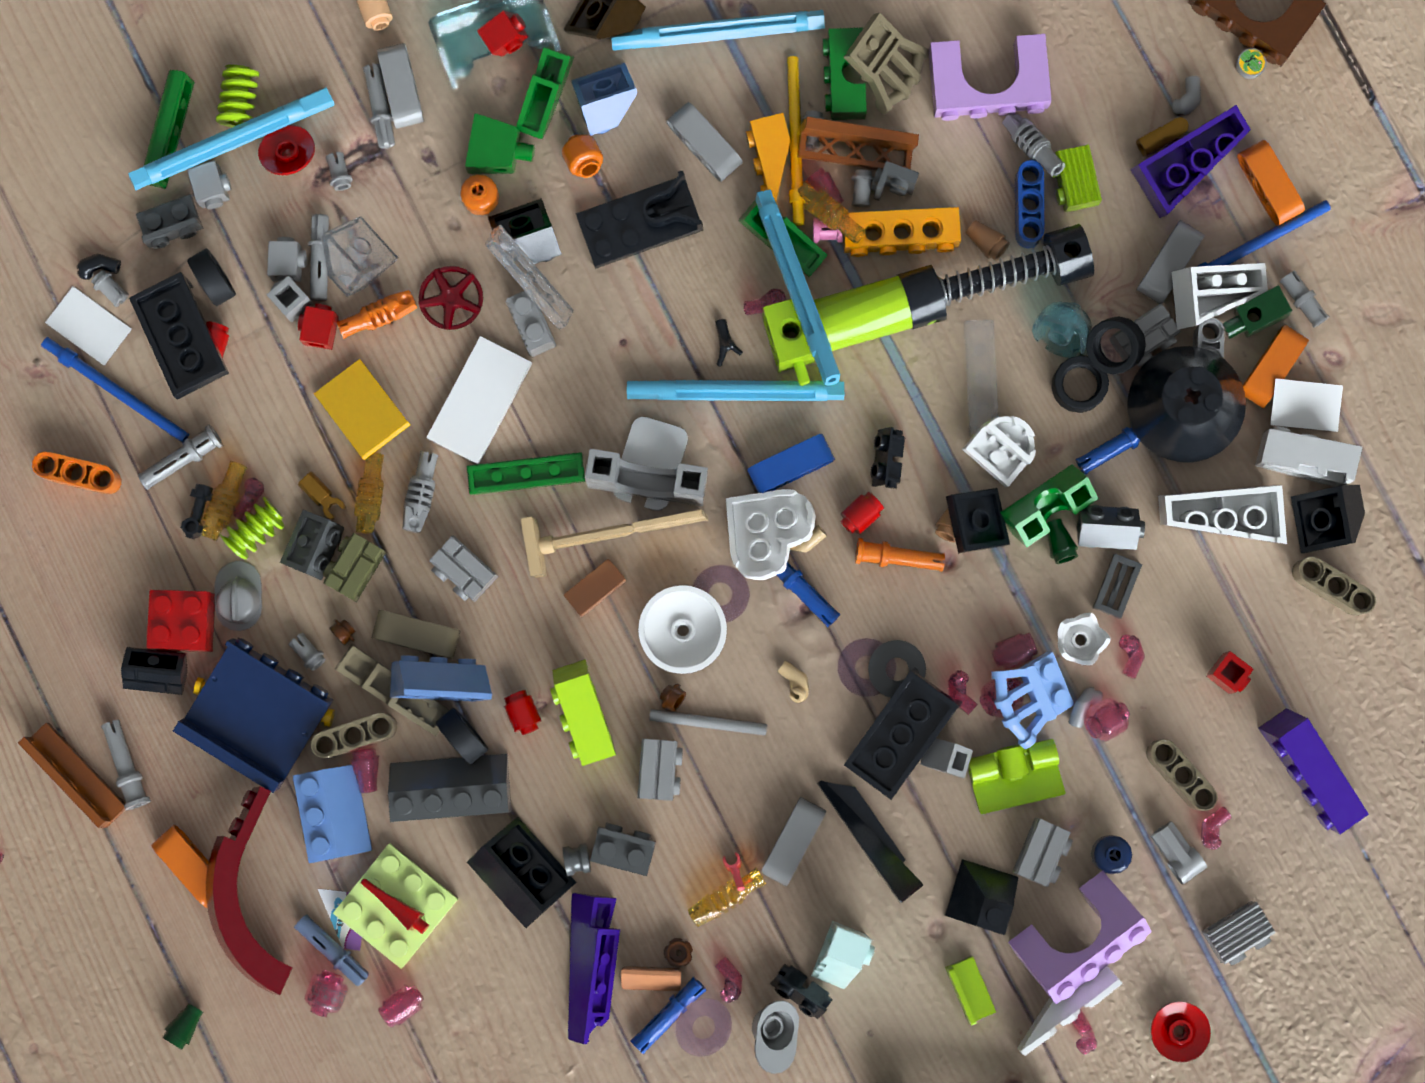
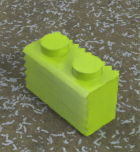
[1052,145,1102,212]

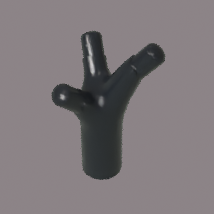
[715,319,743,367]

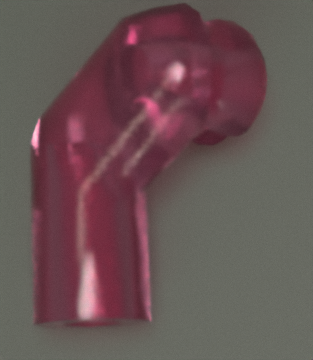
[233,477,264,521]
[948,670,978,715]
[1201,806,1232,850]
[715,956,743,1003]
[1072,1009,1098,1055]

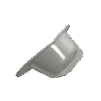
[215,561,262,631]
[752,1000,799,1074]

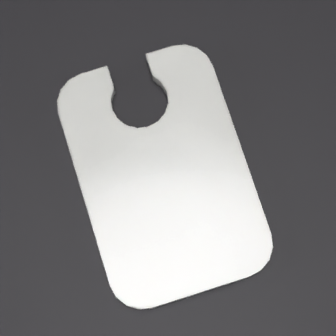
[613,417,688,511]

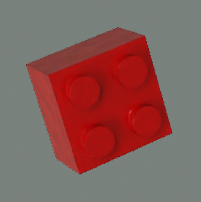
[146,590,215,652]

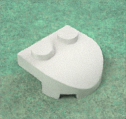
[962,416,1036,487]

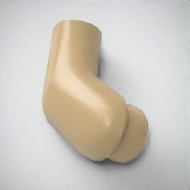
[790,525,827,552]
[778,660,809,703]

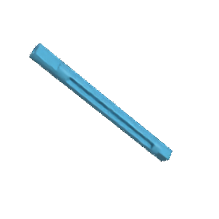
[611,10,825,51]
[128,87,334,190]
[755,189,840,386]
[627,380,845,401]

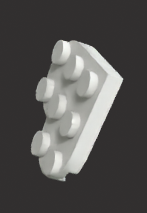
[726,489,816,580]

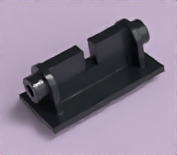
[871,427,905,489]
[770,964,833,1019]

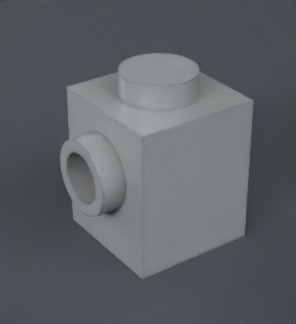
[187,161,231,209]
[267,237,307,282]
[267,276,313,322]
[920,738,973,778]

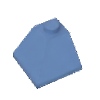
[571,63,637,136]

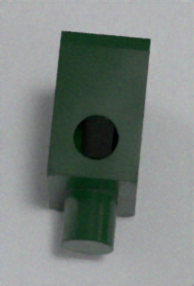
[1222,285,1292,339]

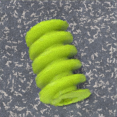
[215,64,260,127]
[219,496,284,560]

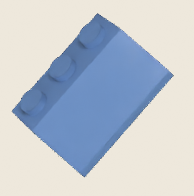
[390,656,492,702]
[293,764,373,863]

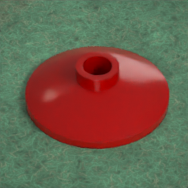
[258,125,315,175]
[1151,1002,1211,1062]

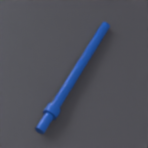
[1196,200,1331,267]
[41,337,189,443]

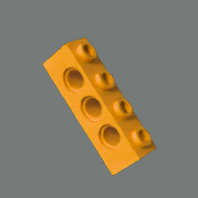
[842,207,961,257]

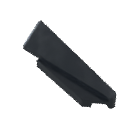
[817,781,923,903]

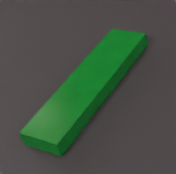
[467,452,586,495]

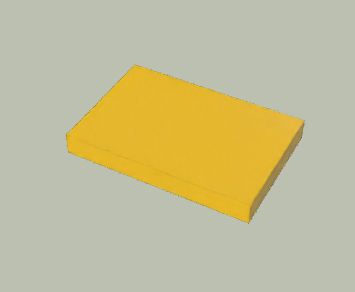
[314,359,410,460]

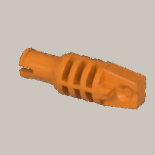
[337,290,417,339]

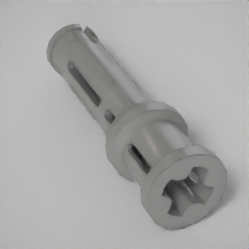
[137,425,224,490]
[101,720,151,810]

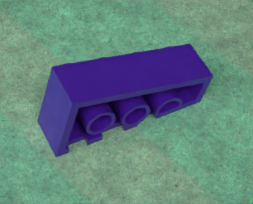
[1130,105,1251,219]

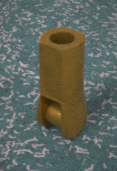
[1135,117,1189,157]

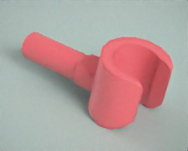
[723,852,745,891]

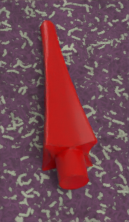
[361,879,429,934]

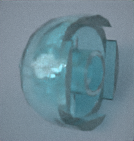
[1032,301,1092,358]

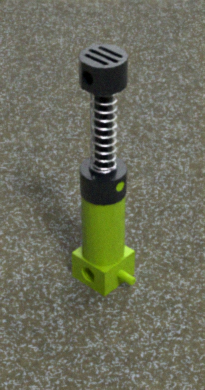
[762,224,1094,386]

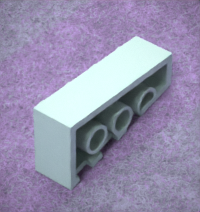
[811,921,875,989]

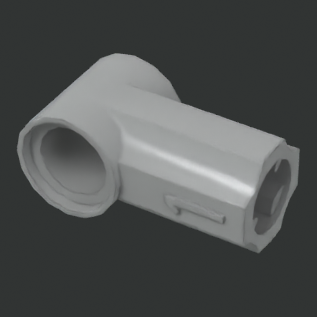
[1150,821,1207,885]

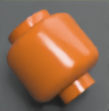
[562,134,603,178]
[460,174,499,215]

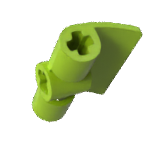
[968,738,1066,814]

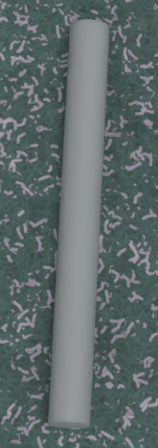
[649,709,767,736]

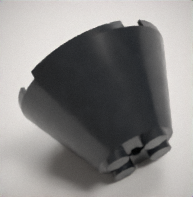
[1127,346,1246,463]

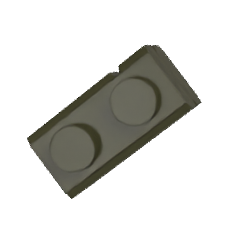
[323,533,386,602]

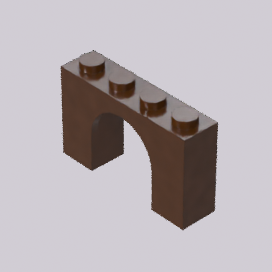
[1188,0,1327,67]

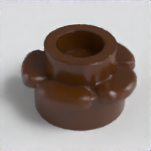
[329,619,356,646]
[660,684,686,711]
[664,938,693,968]

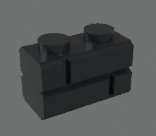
[121,647,188,695]

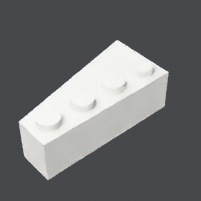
[1158,485,1287,544]

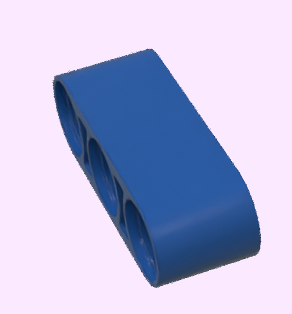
[1015,160,1045,249]
[747,433,835,493]

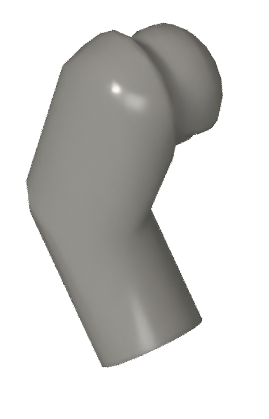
[1172,76,1201,115]

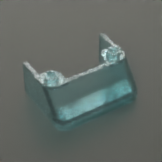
[428,0,561,89]

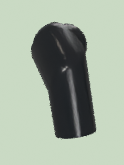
[77,254,121,280]

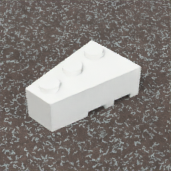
[1172,263,1268,330]
[1255,426,1363,487]

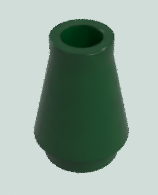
[1047,519,1078,564]
[162,1003,204,1050]

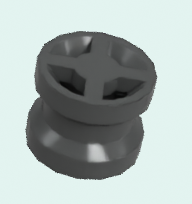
[562,843,591,876]

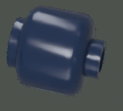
[1091,835,1132,874]

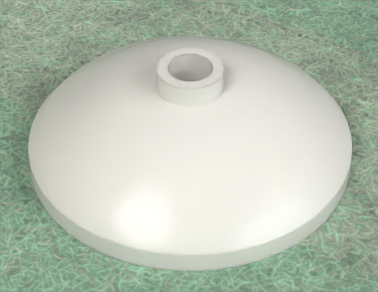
[639,585,727,674]

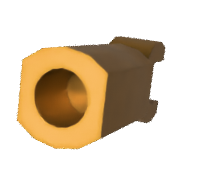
[298,472,346,520]

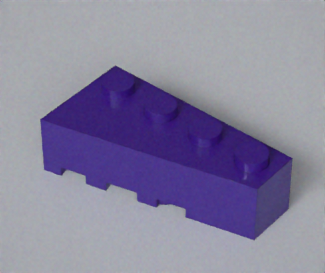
[1258,708,1369,834]

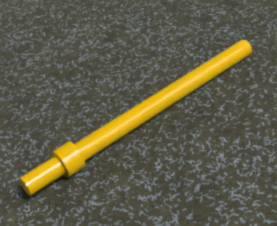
[787,56,806,226]

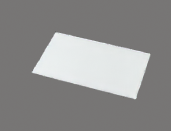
[45,286,132,366]
[1270,378,1343,432]

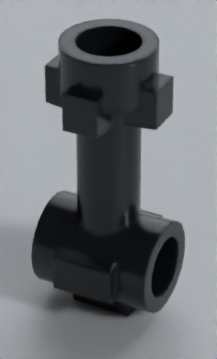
[180,484,214,540]

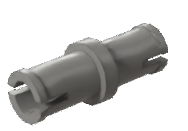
[1280,270,1329,328]

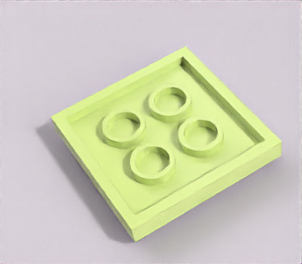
[333,843,459,969]

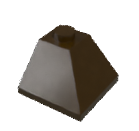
[563,0,646,40]

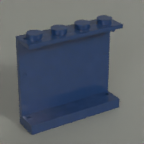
[173,638,333,793]

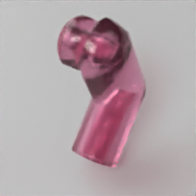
[744,288,786,315]
[1119,634,1145,679]

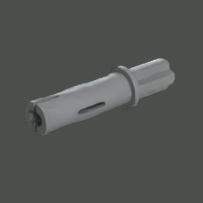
[363,64,395,149]
[308,214,331,301]

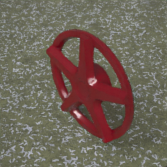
[419,266,483,330]

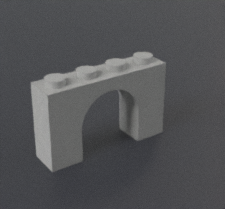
[585,449,708,507]

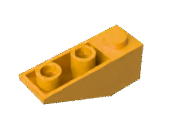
[746,113,790,203]

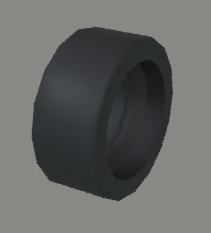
[187,248,236,306]
[1086,316,1146,375]
[1051,355,1109,413]
[436,708,488,764]

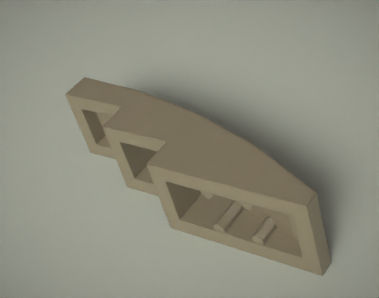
[335,644,449,736]

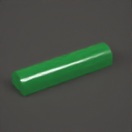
[143,70,195,189]

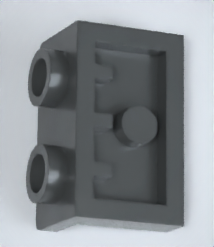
[871,161,919,201]
[136,195,203,249]
[280,510,344,580]
[590,823,656,876]

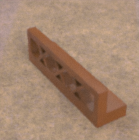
[797,117,919,170]
[18,723,125,828]

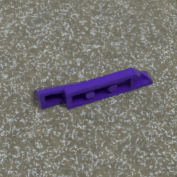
[568,893,620,1044]

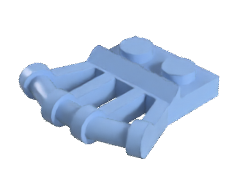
[991,652,1074,749]

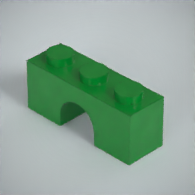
[822,27,867,121]
[1000,464,1099,547]

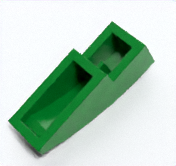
[516,47,574,139]
[738,201,828,277]

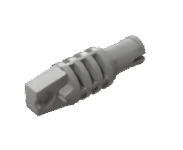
[1002,114,1066,176]
[402,451,438,533]

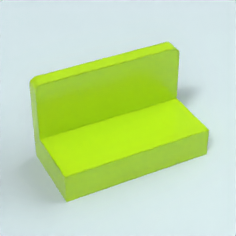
[945,956,996,1026]

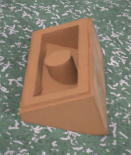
[563,558,627,618]
[621,966,681,992]

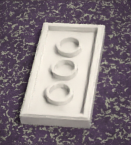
[426,336,532,464]

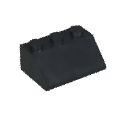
[467,817,577,928]

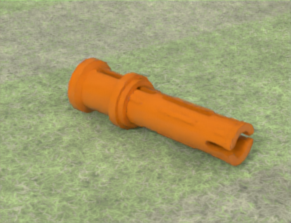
[855,538,945,572]

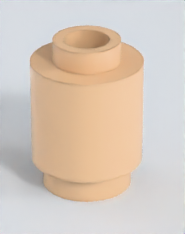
[357,0,393,31]

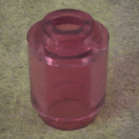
[992,633,1038,670]
[378,984,424,1028]

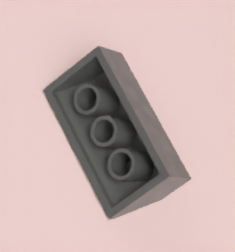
[388,754,512,822]

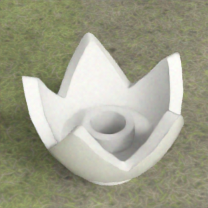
[1058,613,1111,665]

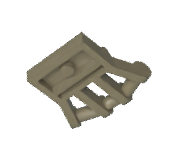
[844,13,929,114]

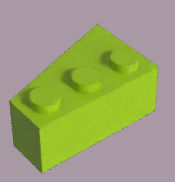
[550,659,616,766]

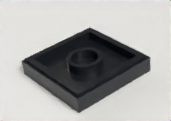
[946,488,1010,554]

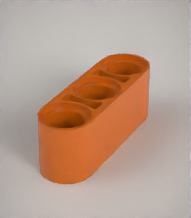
[1237,140,1305,226]
[1243,324,1309,408]
[32,452,121,494]
[151,825,209,908]

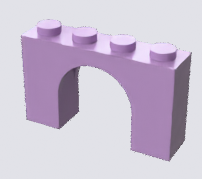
[929,34,1052,121]
[1008,871,1151,1004]

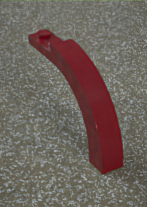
[206,786,293,995]

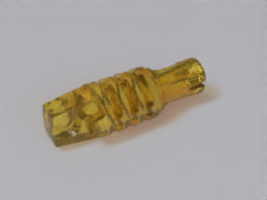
[798,183,865,244]
[354,452,384,534]
[202,461,248,541]
[688,867,767,927]

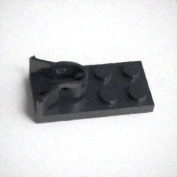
[576,171,703,269]
[129,272,229,400]
[844,668,963,800]

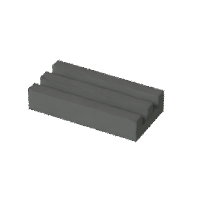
[1093,554,1142,619]

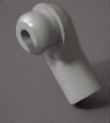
[1068,687,1103,728]

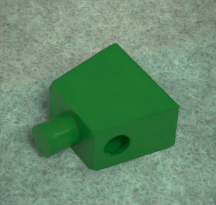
[465,113,535,174]

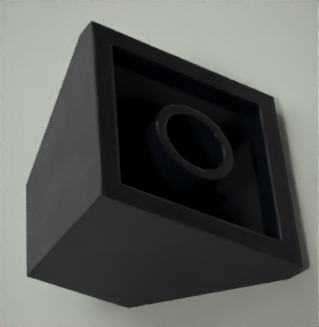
[488,198,562,264]
[1291,485,1365,554]
[945,859,1019,935]

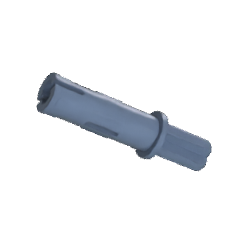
[294,914,369,986]

